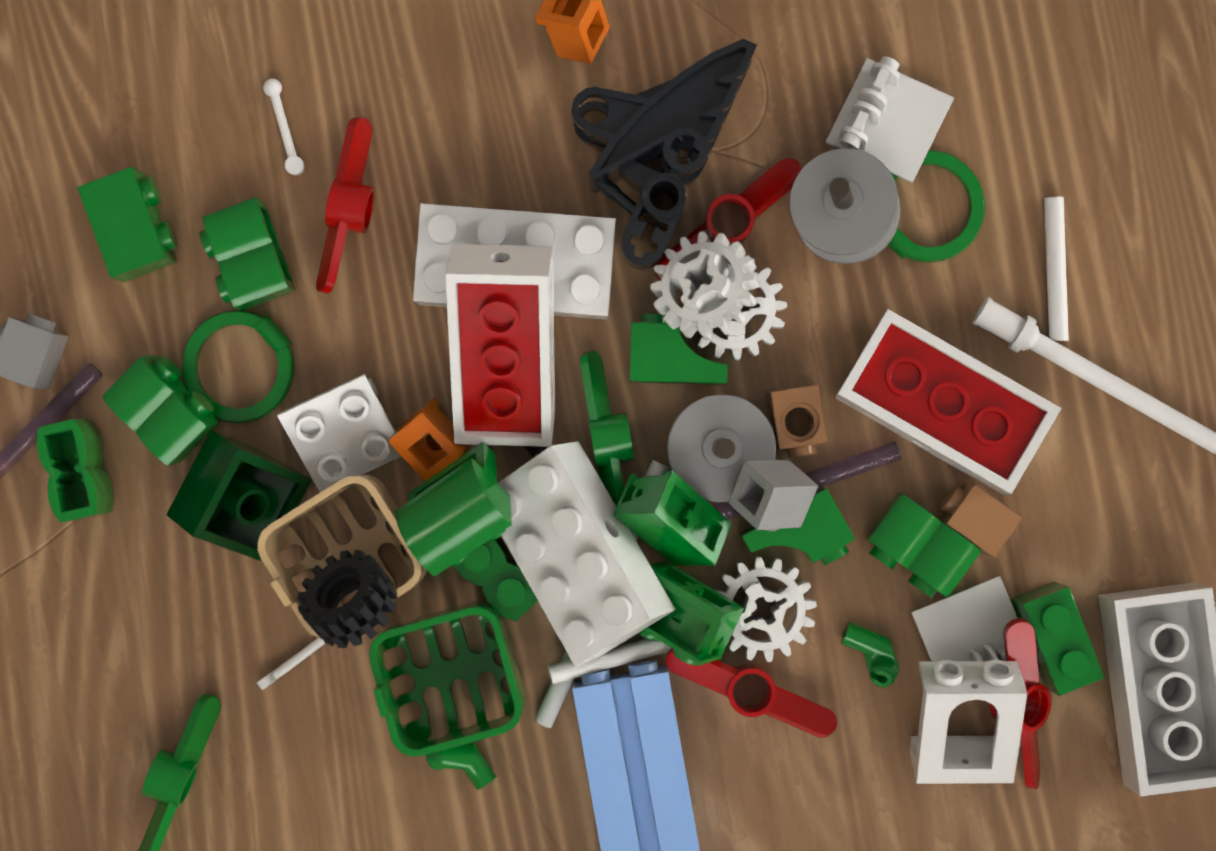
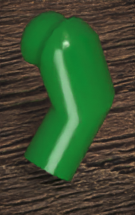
[840,622,899,688]
[426,742,497,790]

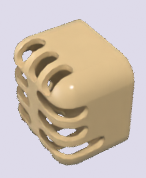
[258,474,428,638]

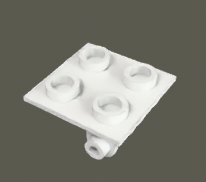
[825,56,954,183]
[277,374,402,492]
[911,576,1017,661]

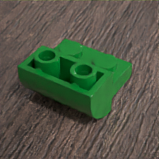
[395,442,512,577]

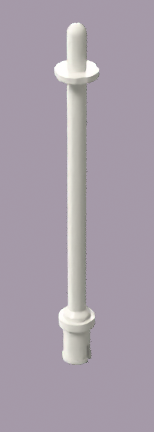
[972,297,1216,455]

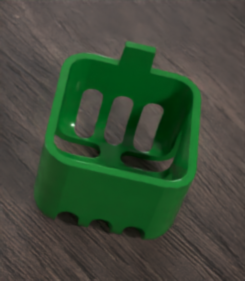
[369,600,526,757]

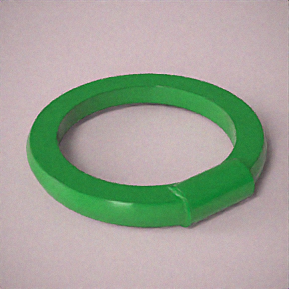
[888,150,985,263]
[182,310,294,423]

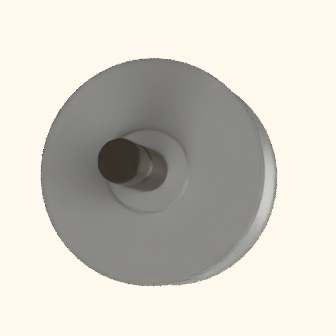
[790,148,900,264]
[667,395,776,502]

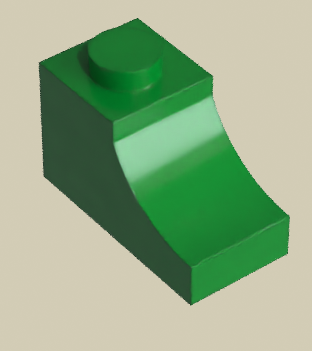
[629,314,728,385]
[739,487,855,565]

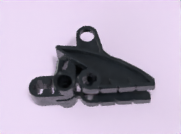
[572,39,757,270]

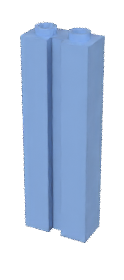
[572,660,700,851]

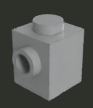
[0,313,69,390]
[728,460,818,531]

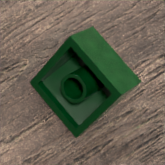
[166,430,312,562]

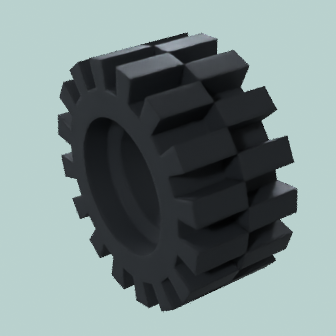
[297,550,397,648]

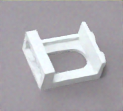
[909,660,1027,784]

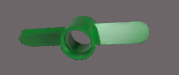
[580,350,634,507]
[138,694,221,851]

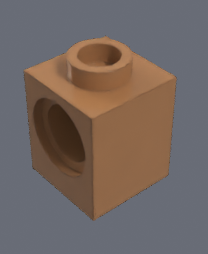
[767,385,828,458]
[939,482,1023,558]

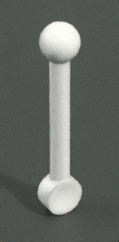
[263,78,305,176]
[257,638,326,691]

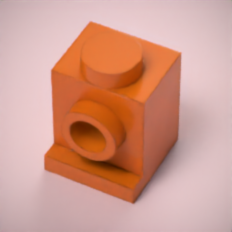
[535,0,610,64]
[388,397,469,481]

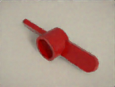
[316,117,375,294]
[655,158,802,281]
[989,618,1052,789]
[665,648,837,738]

